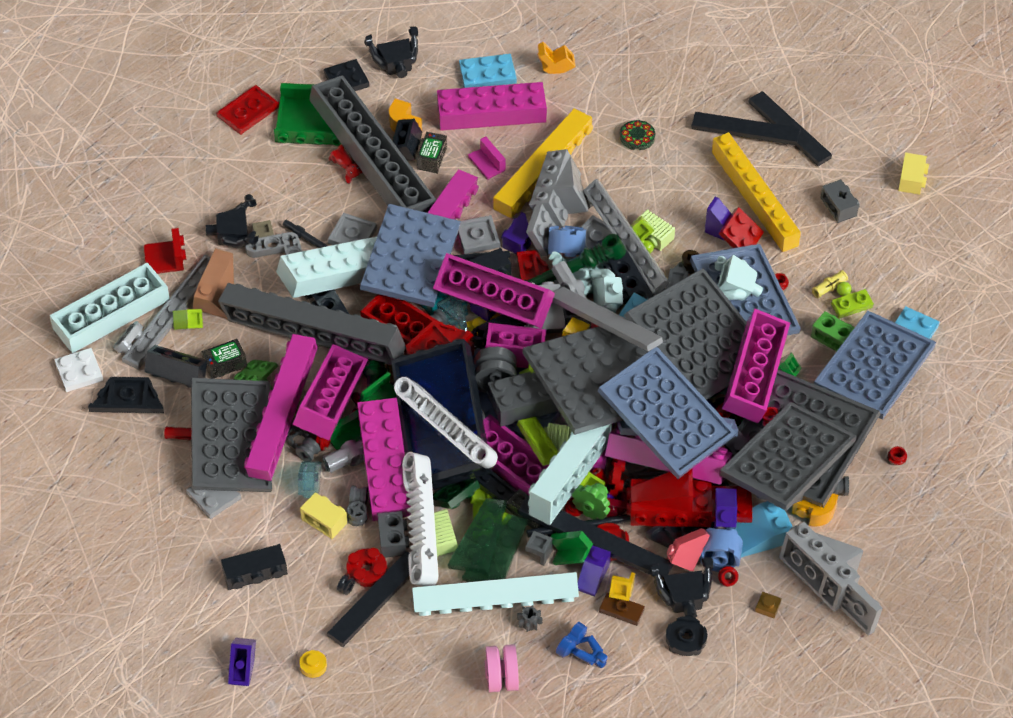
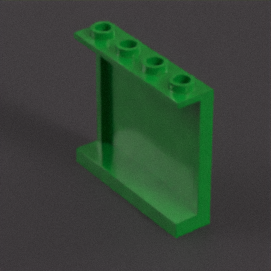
[274,83,342,146]

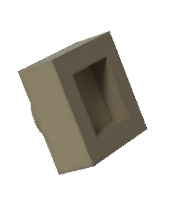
[252,220,274,238]

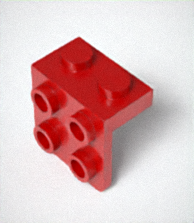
[144,228,187,274]

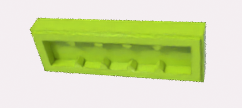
[517,417,559,466]

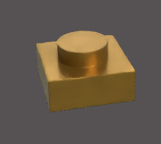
[755,591,782,619]

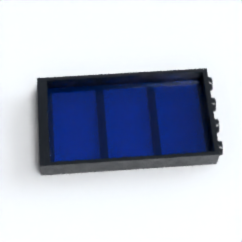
[391,339,492,490]

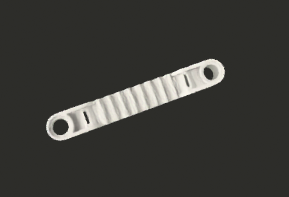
[394,377,498,468]
[402,452,438,587]

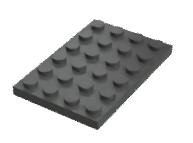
[191,378,272,492]
[720,402,856,511]

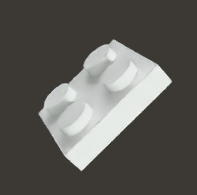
[54,348,103,392]

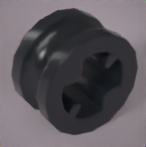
[337,574,355,595]

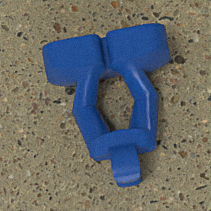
[556,621,608,668]

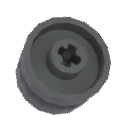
[474,346,517,394]

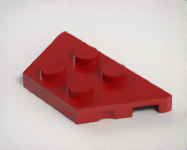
[406,320,473,384]

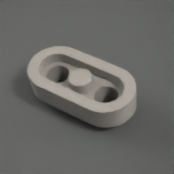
[113,321,143,353]

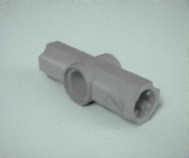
[551,261,587,317]
[322,440,364,473]

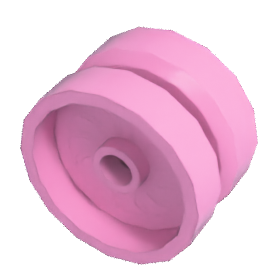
[484,644,519,693]

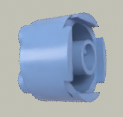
[548,226,586,257]
[699,528,743,572]

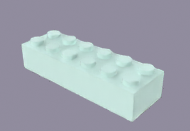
[276,236,377,298]
[50,263,170,354]
[528,424,612,525]

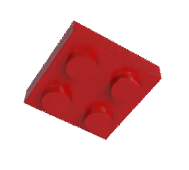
[719,207,764,248]

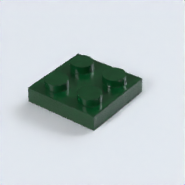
[433,479,480,509]

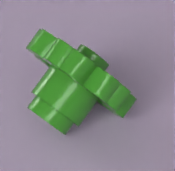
[572,483,610,520]

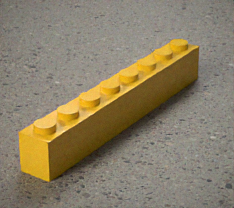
[493,108,593,219]
[712,132,801,252]

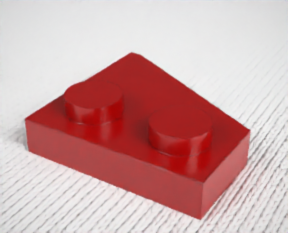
[517,250,549,281]

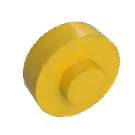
[299,650,327,678]

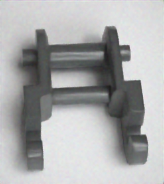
[286,423,310,449]

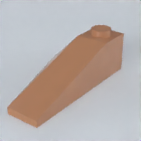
[193,248,234,319]

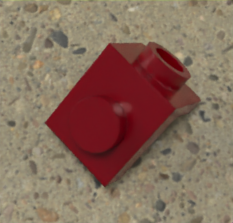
[607,491,629,517]

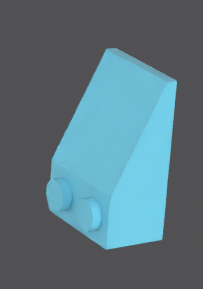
[725,501,793,558]

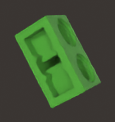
[811,311,854,352]

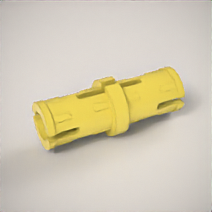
[812,270,848,298]

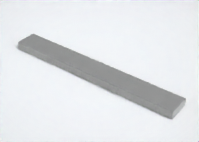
[583,179,670,295]
[122,255,211,370]
[552,287,663,351]

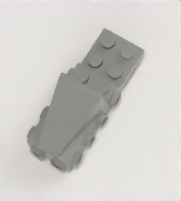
[526,149,588,256]
[779,522,883,636]

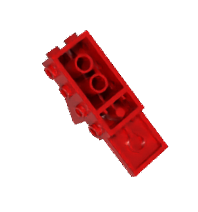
[627,469,753,527]

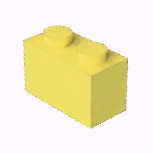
[898,152,929,195]
[300,492,347,539]

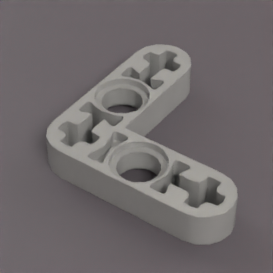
[246,232,302,258]

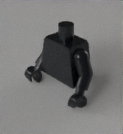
[364,26,418,78]
[206,194,259,249]
[649,557,713,618]

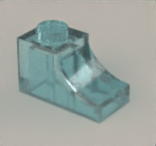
[436,296,468,331]
[298,461,322,498]

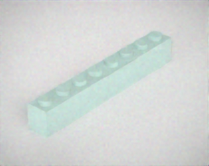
[412,572,579,616]

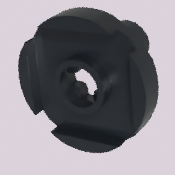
[666,616,708,656]

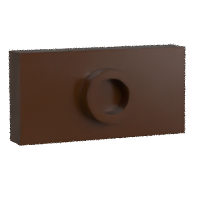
[599,593,645,626]

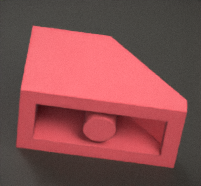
[667,528,710,572]

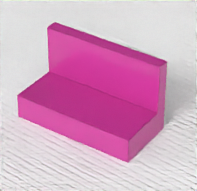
[468,136,506,180]

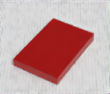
[216,85,280,135]

